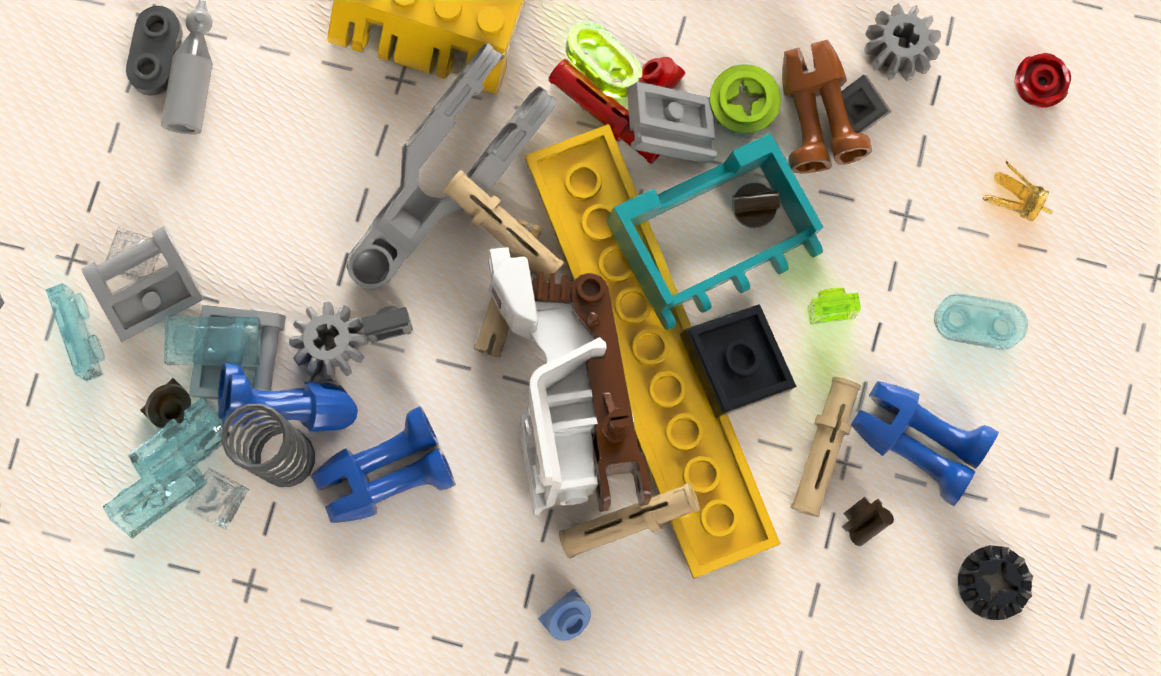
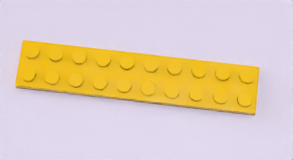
[525,124,781,579]

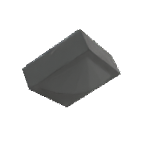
[841,75,892,133]
[361,306,413,343]

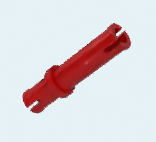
[548,59,661,164]

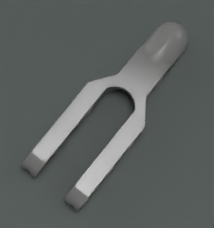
[347,42,558,289]

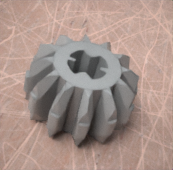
[864,3,941,82]
[289,302,369,381]

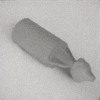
[161,0,213,135]

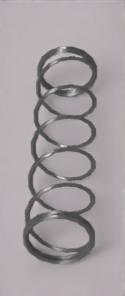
[221,404,315,487]

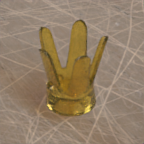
[982,160,1053,222]

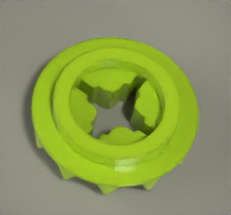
[710,64,781,135]

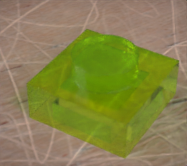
[807,288,861,325]

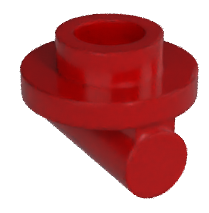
[637,57,686,89]

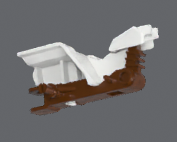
[488,247,651,515]

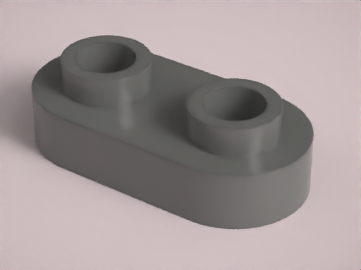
[126,6,183,96]

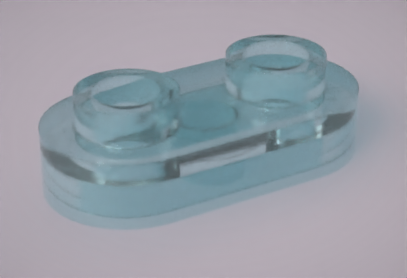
[934,293,1028,350]

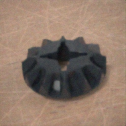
[958,545,1034,620]

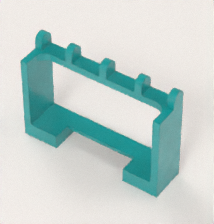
[606,133,824,330]

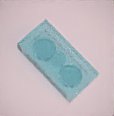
[45,283,105,381]
[164,317,261,366]

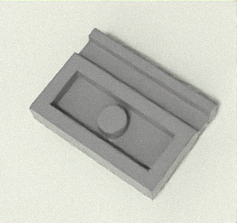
[627,82,717,164]

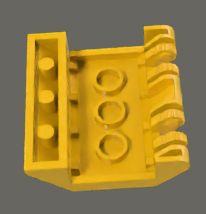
[327,0,525,95]

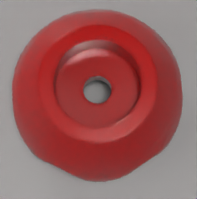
[1014,53,1071,108]

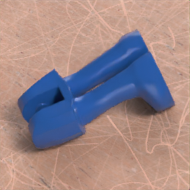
[218,363,358,432]
[851,381,999,506]
[311,406,456,523]

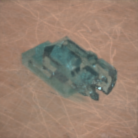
[103,397,231,539]

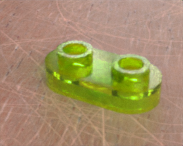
[565,22,642,98]

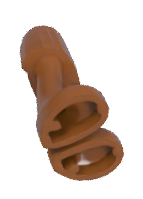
[782,39,872,174]

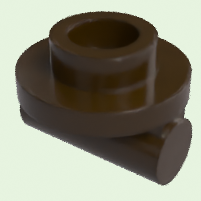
[732,183,780,228]
[140,378,191,429]
[841,497,894,546]

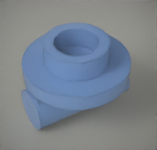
[538,588,591,641]

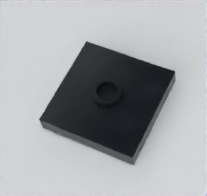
[679,304,797,418]

